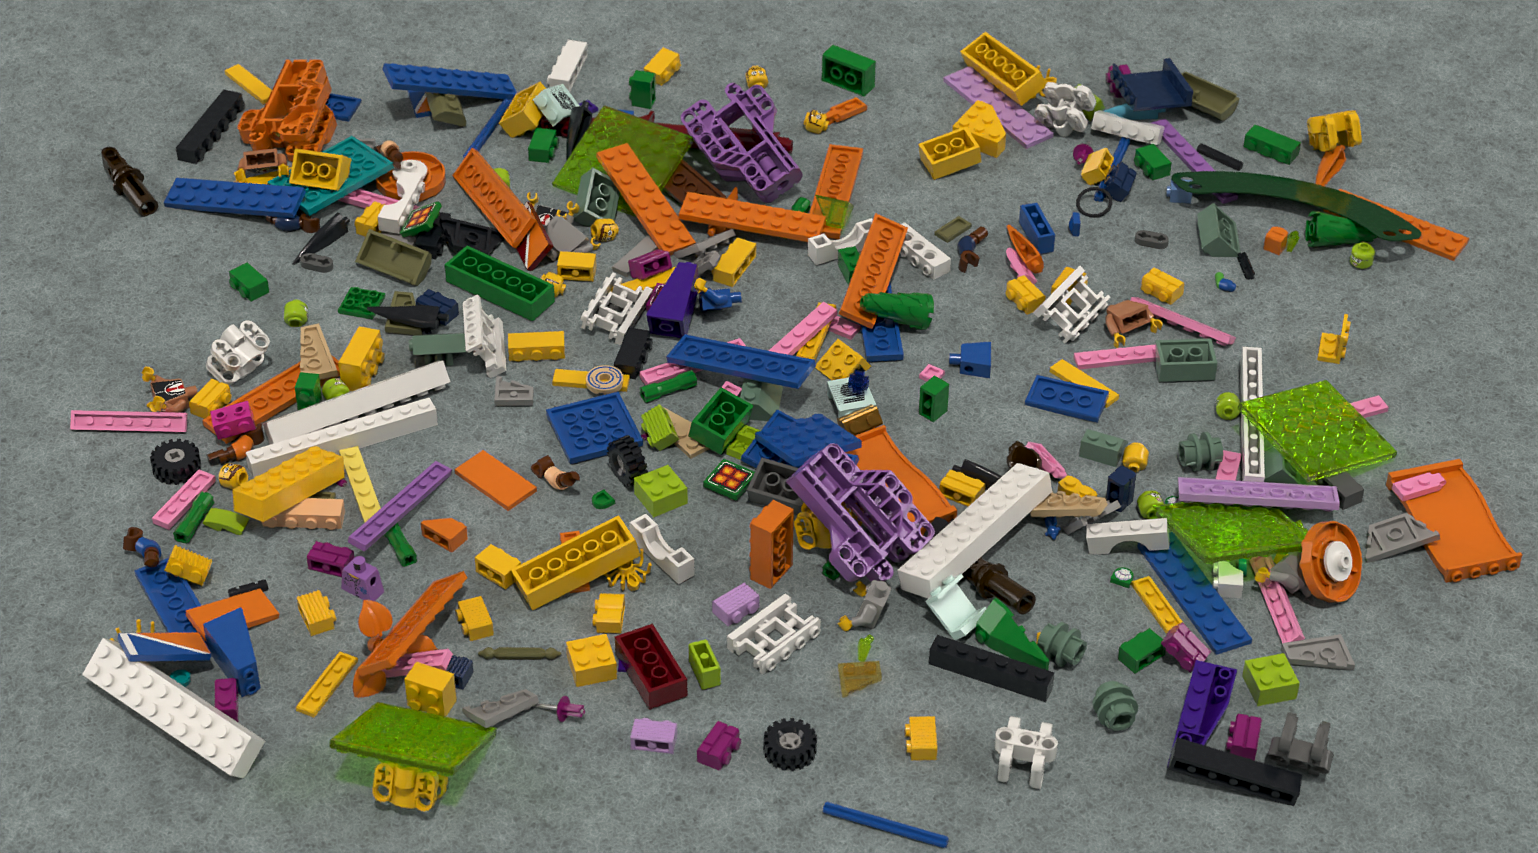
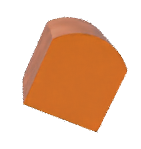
[1263,227,1288,255]

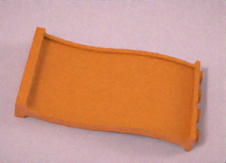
[845,425,957,535]
[1386,459,1522,583]

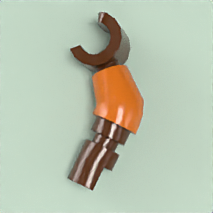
[207,423,265,464]

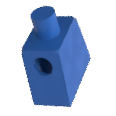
[949,342,991,378]

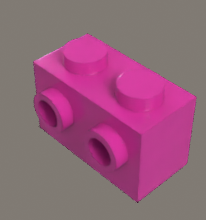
[210,401,256,440]

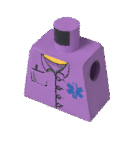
[341,556,384,601]

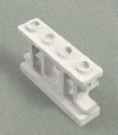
[1033,266,1110,343]
[580,272,653,345]
[463,295,507,378]
[727,594,821,675]

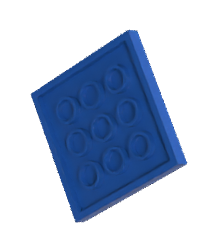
[546,392,643,464]
[755,414,862,467]

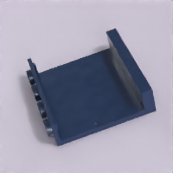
[1110,58,1193,112]

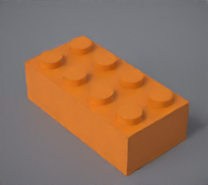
[749,500,794,589]

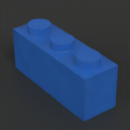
[1019,203,1055,254]

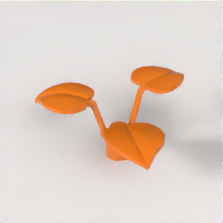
[353,600,438,698]

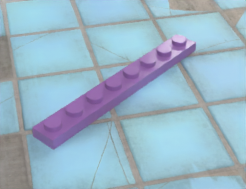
[1151,119,1238,204]
[348,461,452,552]

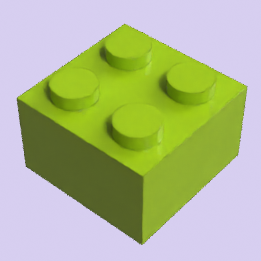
[634,465,688,518]
[1242,653,1300,706]

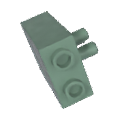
[409,332,467,366]

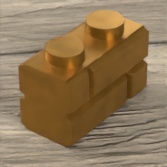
[837,404,883,436]

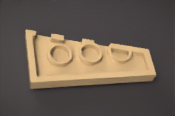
[300,323,338,380]
[662,406,710,459]
[1030,491,1108,518]

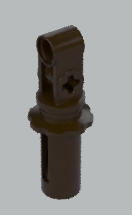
[101,147,158,217]
[962,557,1036,615]

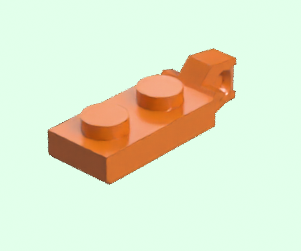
[825,97,867,125]

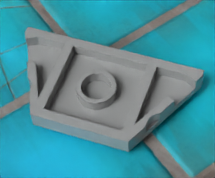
[1366,513,1440,563]

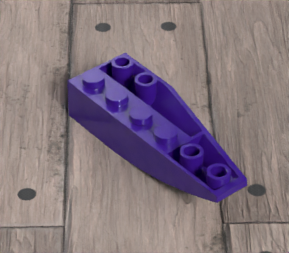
[1167,660,1237,768]

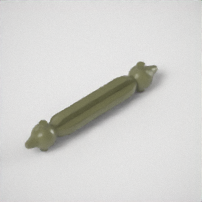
[478,647,561,660]

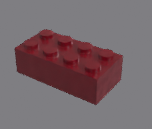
[615,623,688,710]

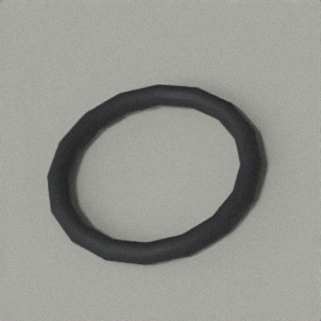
[1076,187,1112,218]

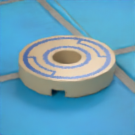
[586,365,623,395]

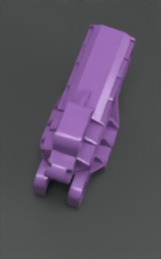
[681,83,803,203]
[786,443,935,582]

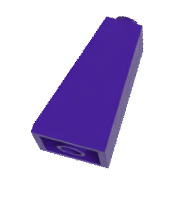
[646,262,699,338]

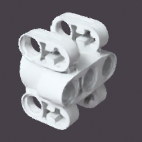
[1035,82,1096,137]
[206,320,270,386]
[995,716,1058,789]

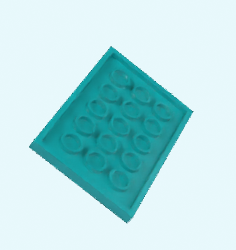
[267,136,394,216]

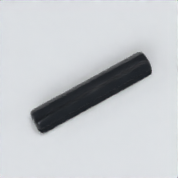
[1197,143,1244,171]

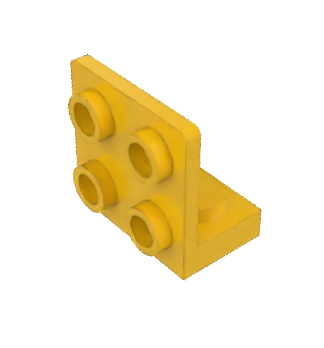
[1317,314,1351,364]
[815,339,871,380]

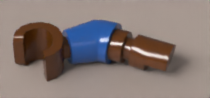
[123,527,161,567]

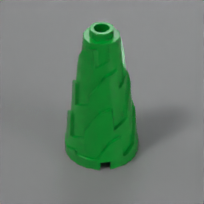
[1305,211,1377,247]
[860,292,934,330]

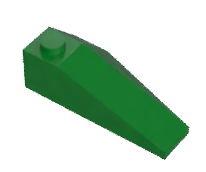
[975,598,1049,670]

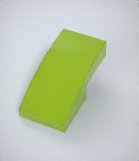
[726,425,761,460]
[202,508,250,536]

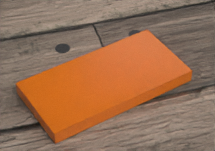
[455,450,537,511]
[186,589,279,641]

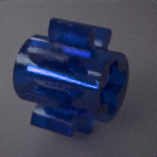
[848,370,869,394]

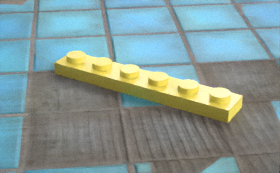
[339,446,381,523]

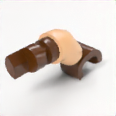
[374,140,403,169]
[531,455,580,490]

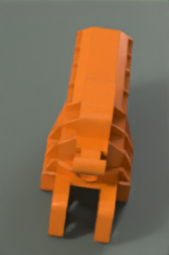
[237,59,337,162]

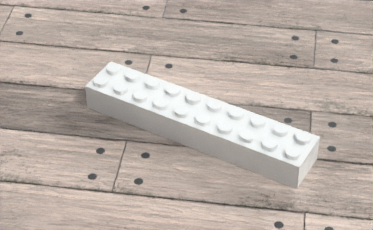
[898,463,1052,598]
[82,638,265,778]

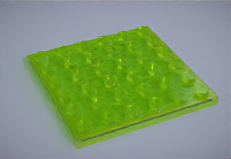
[552,105,694,217]
[1238,380,1397,482]
[1153,502,1307,564]
[329,702,497,776]

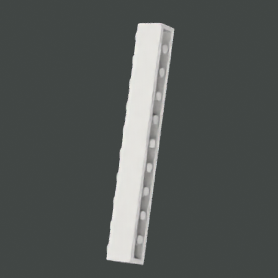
[1240,347,1265,482]
[262,361,450,445]
[246,398,438,478]

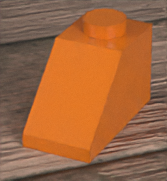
[421,518,468,553]

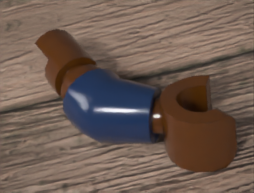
[266,213,320,233]
[957,226,988,273]

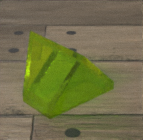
[815,195,854,229]

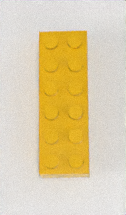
[960,32,1046,106]
[232,446,344,522]
[510,515,641,611]

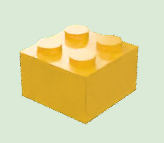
[566,634,617,687]
[404,662,457,718]

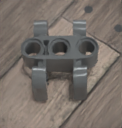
[1268,712,1334,776]

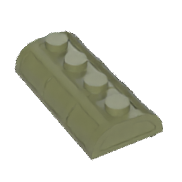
[1181,71,1239,121]
[425,92,466,127]
[355,229,432,286]

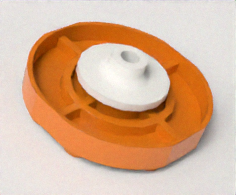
[375,151,446,202]
[1299,521,1362,603]

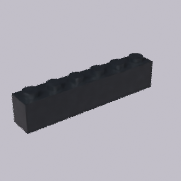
[176,89,244,164]
[929,635,1055,703]
[1168,737,1302,806]

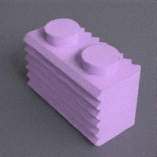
[712,582,759,626]
[631,718,677,754]

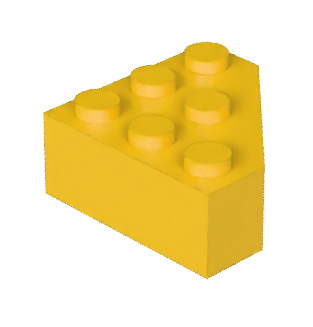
[952,100,1006,158]

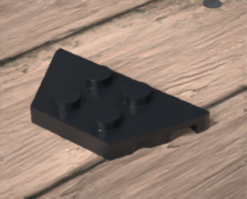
[439,216,505,255]

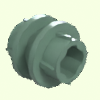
[1178,432,1223,472]
[1037,622,1087,667]
[1092,681,1139,731]

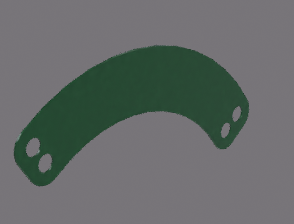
[1171,171,1422,241]

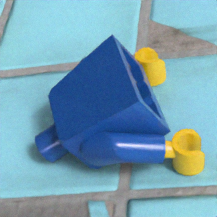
[694,278,742,311]

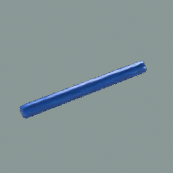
[463,98,511,160]
[1094,137,1130,202]
[823,802,949,848]

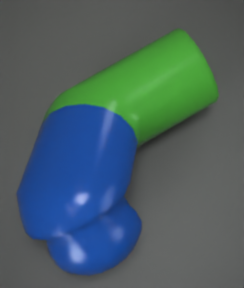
[1215,272,1236,292]

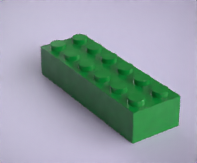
[445,246,555,321]

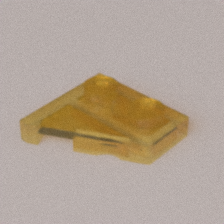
[838,661,882,698]

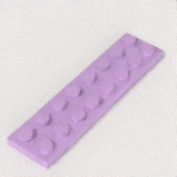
[944,66,1053,149]
[1178,477,1340,512]

